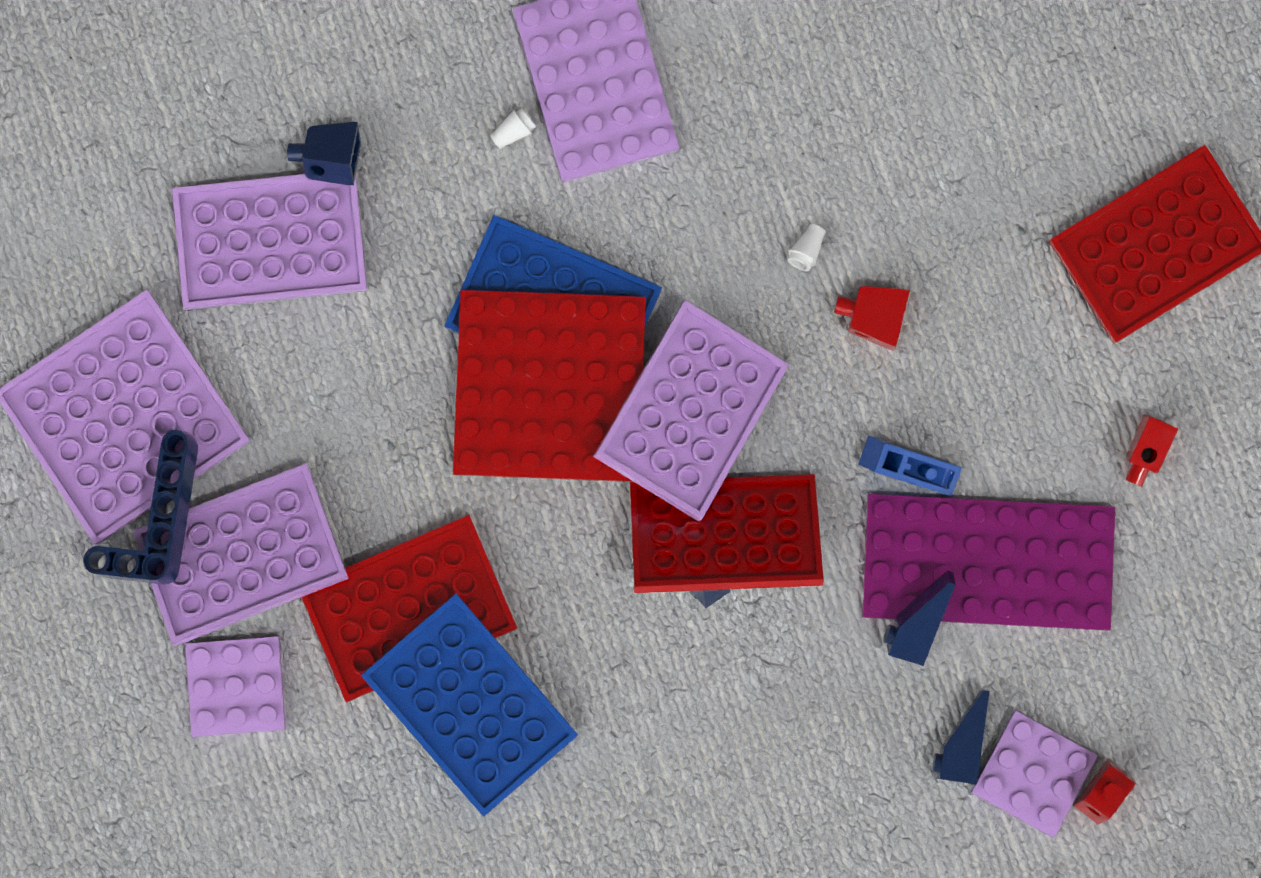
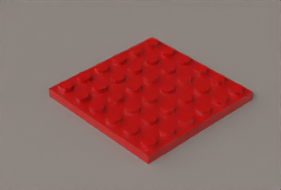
[453,290,646,482]

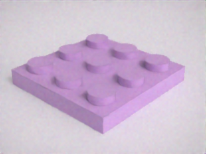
[186,636,286,737]
[970,710,1098,838]

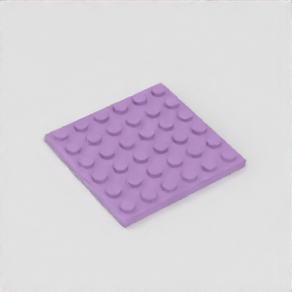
[0,289,251,546]

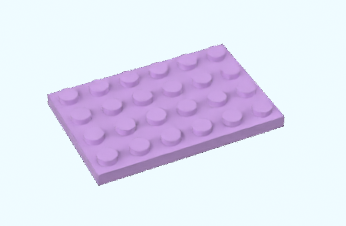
[513,0,679,183]
[172,174,368,310]
[593,300,789,521]
[133,463,349,646]

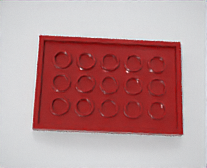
[1049,145,1261,344]
[630,474,824,593]
[302,515,518,703]

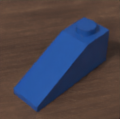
[858,435,962,497]

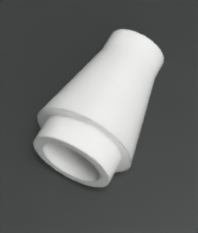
[490,107,537,150]
[788,224,826,271]

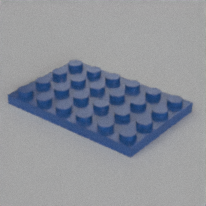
[444,215,662,334]
[361,593,578,817]

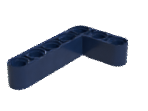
[83,430,198,585]

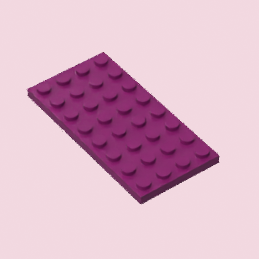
[862,494,1115,631]

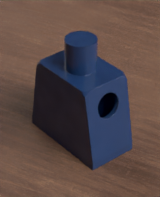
[287,122,361,186]

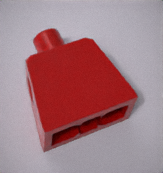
[834,286,910,351]
[1125,414,1178,487]
[1073,758,1136,825]

